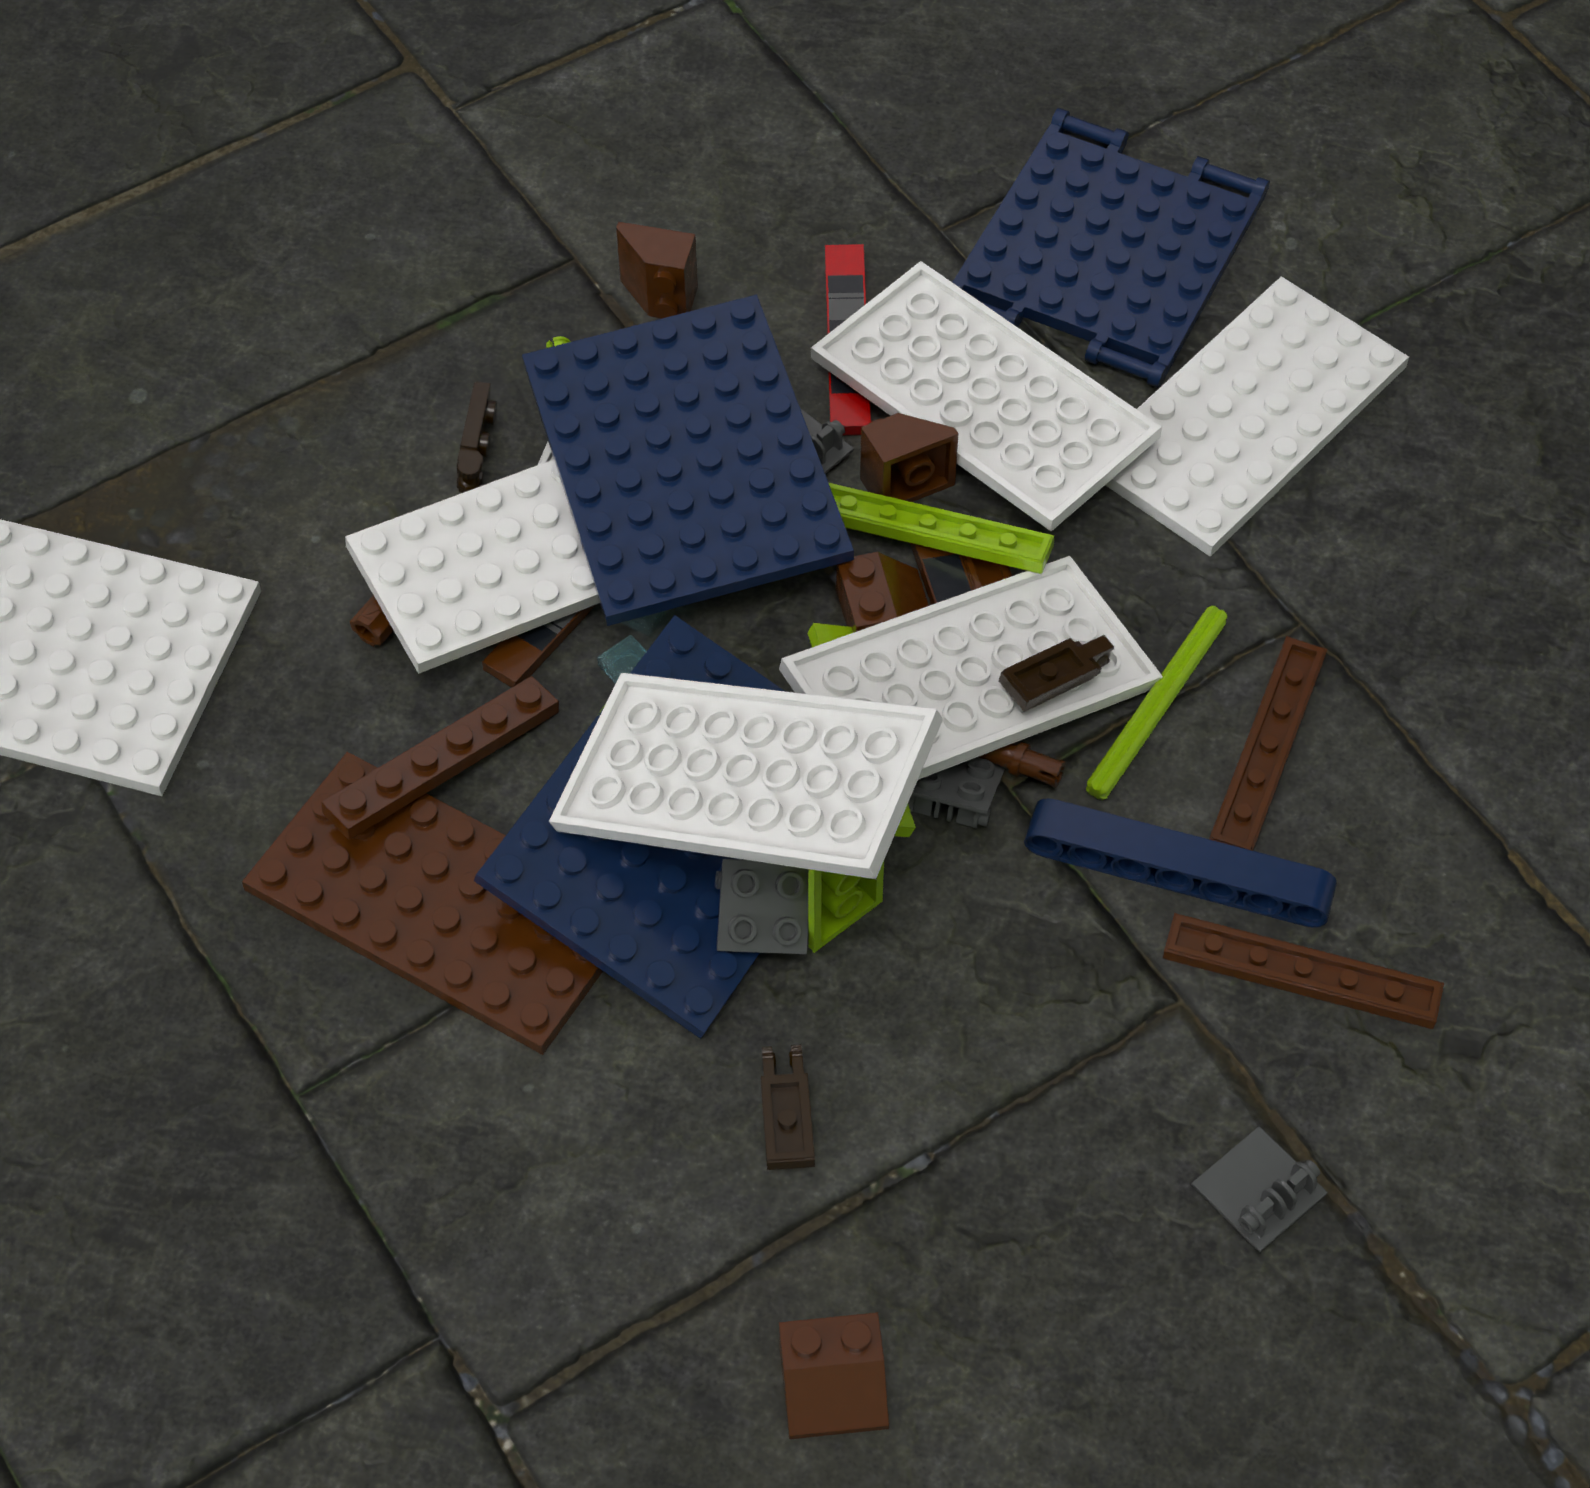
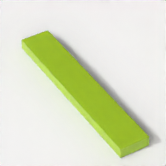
[829,483,1054,574]

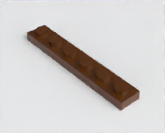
[321,676,559,840]

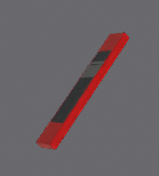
[825,244,871,435]

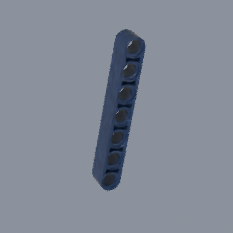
[1024,798,1337,927]

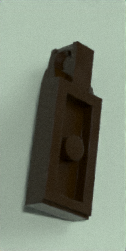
[999,635,1114,712]

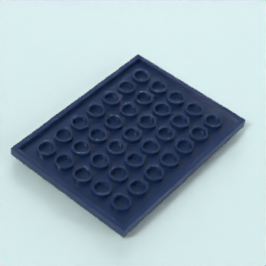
[522,294,854,626]
[474,615,786,1039]

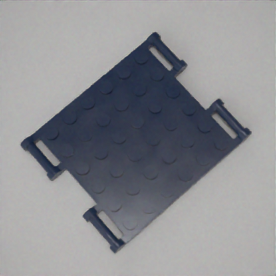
[952,108,1270,388]

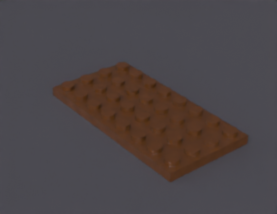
[242,752,603,1055]

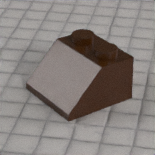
[616,222,698,319]
[860,413,959,502]
[836,552,929,633]
[779,1312,889,1439]

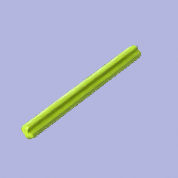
[1086,606,1227,800]

